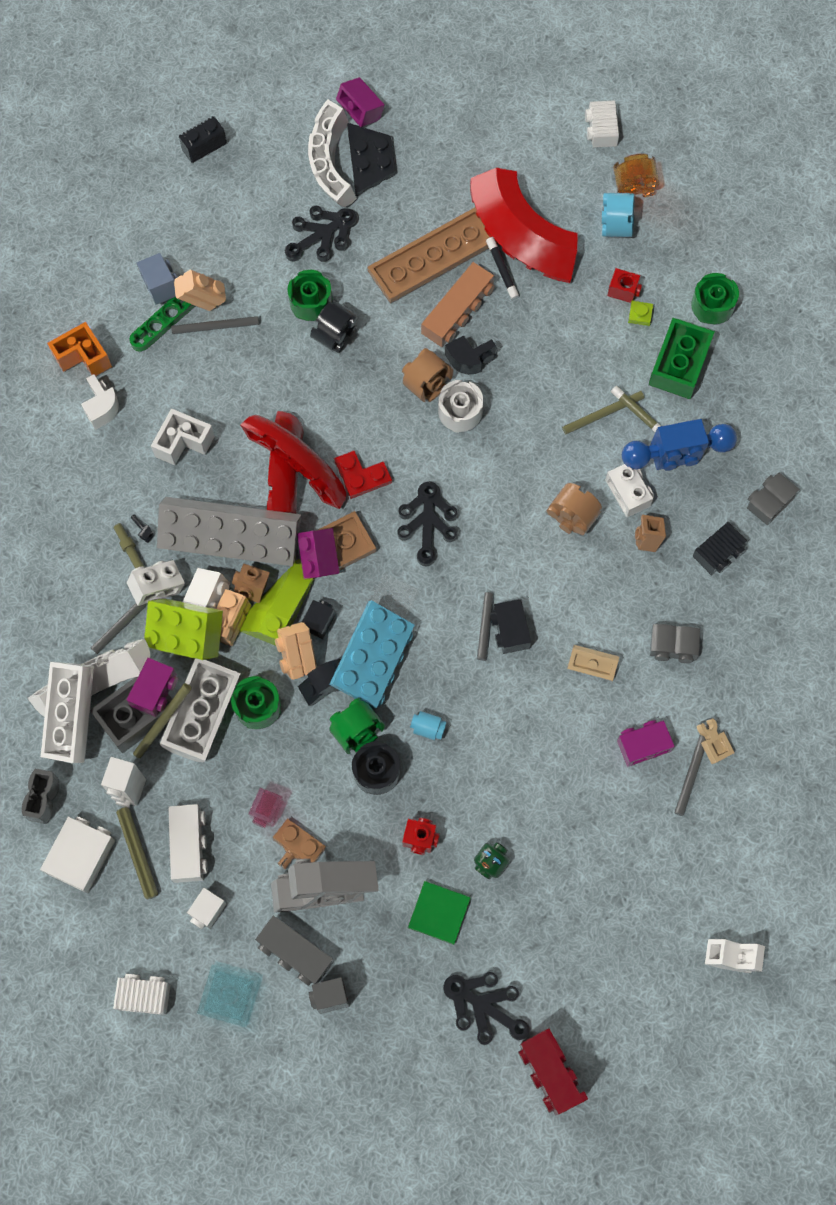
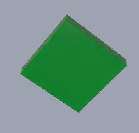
[408,881,471,945]

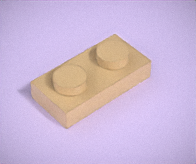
[567,645,619,681]

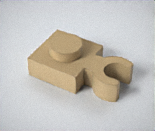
[697,718,734,764]

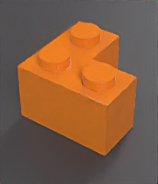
[47,322,112,376]

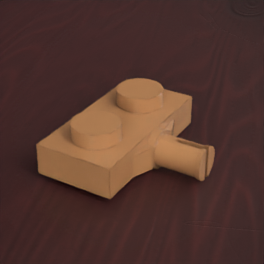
[273,818,326,870]

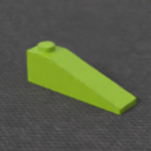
[240,559,314,646]

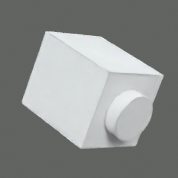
[187,888,227,929]

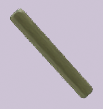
[116,807,158,900]

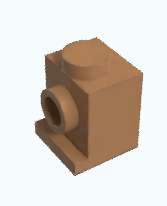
[635,515,666,552]

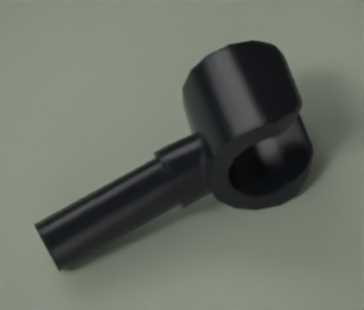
[131,514,154,543]

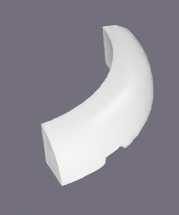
[308,100,357,207]
[28,639,150,717]

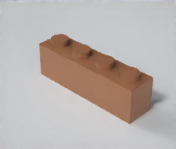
[421,262,495,347]

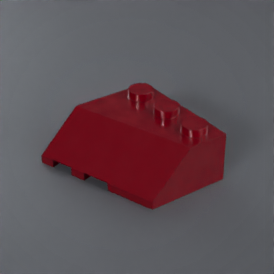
[518,1028,588,1116]

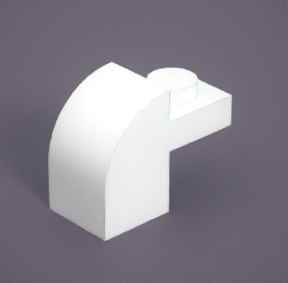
[81,374,119,430]
[705,939,765,973]

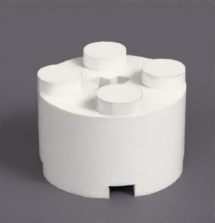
[438,380,483,433]

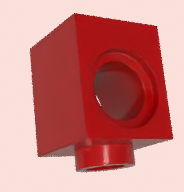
[607,268,642,303]

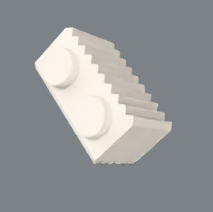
[585,100,619,148]
[113,974,171,1015]

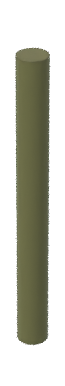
[562,391,644,435]
[133,683,192,758]

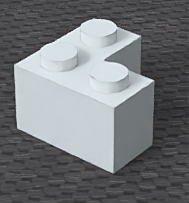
[151,409,215,465]

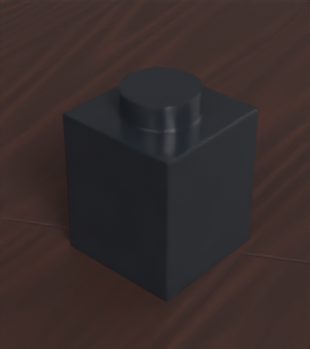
[302,600,335,639]

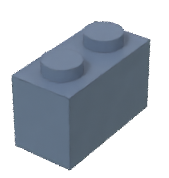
[136,253,177,305]

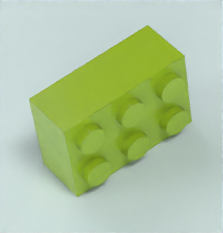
[144,598,223,660]

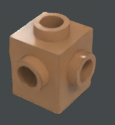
[232,564,270,603]

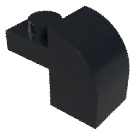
[445,335,496,375]
[297,659,341,706]

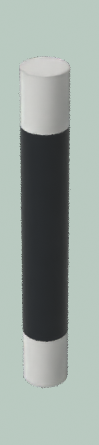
[486,237,519,299]

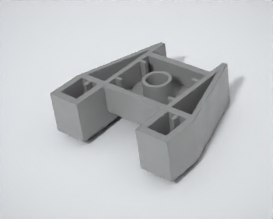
[271,859,379,913]

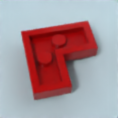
[334,451,392,499]

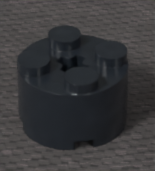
[310,300,358,353]
[352,741,401,795]

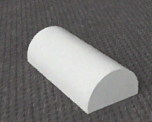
[160,659,240,762]
[41,662,94,763]

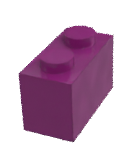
[336,77,385,127]
[297,528,340,579]
[126,658,178,717]
[617,720,675,767]

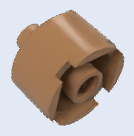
[402,348,453,402]
[546,483,602,535]

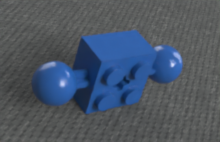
[621,419,737,471]

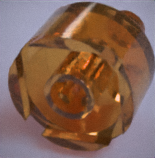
[613,154,660,197]

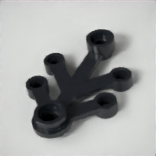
[285,205,356,262]
[397,481,457,567]
[443,972,529,1045]

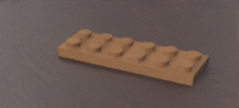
[367,207,498,303]

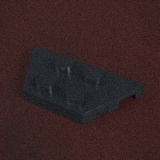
[347,123,395,196]

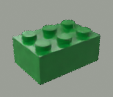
[648,318,715,399]

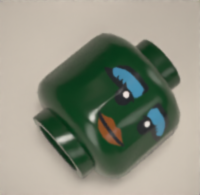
[474,842,510,880]

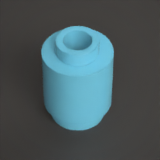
[410,711,447,740]

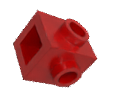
[402,818,440,855]

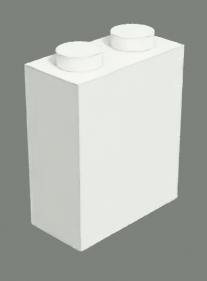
[40,816,115,893]

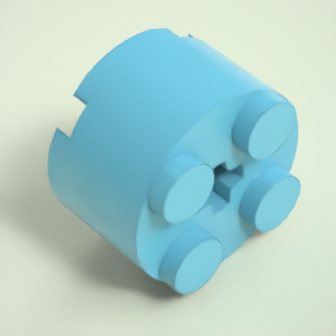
[602,193,635,237]

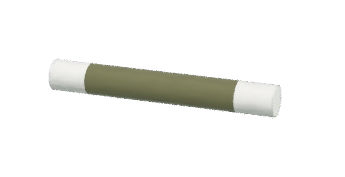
[611,385,661,432]

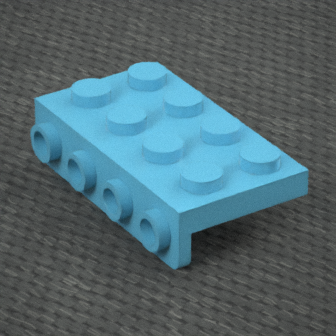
[329,600,415,709]

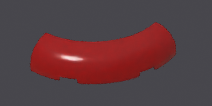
[267,411,304,514]
[240,415,346,509]

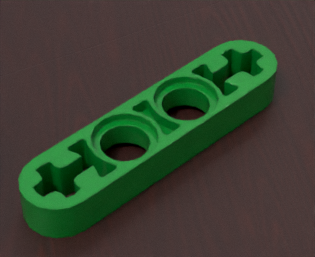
[129,297,195,352]

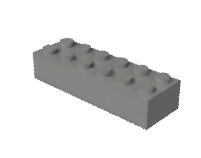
[157,497,301,566]

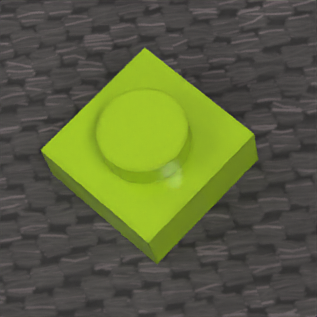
[628,300,653,326]

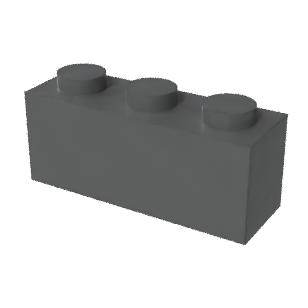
[255,915,334,986]

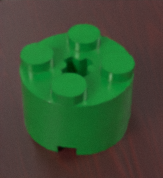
[287,270,333,321]
[691,273,739,325]
[231,676,281,729]
[329,698,385,754]

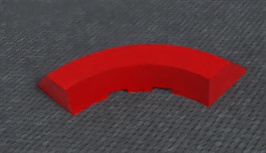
[470,168,578,283]

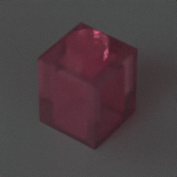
[248,788,284,828]

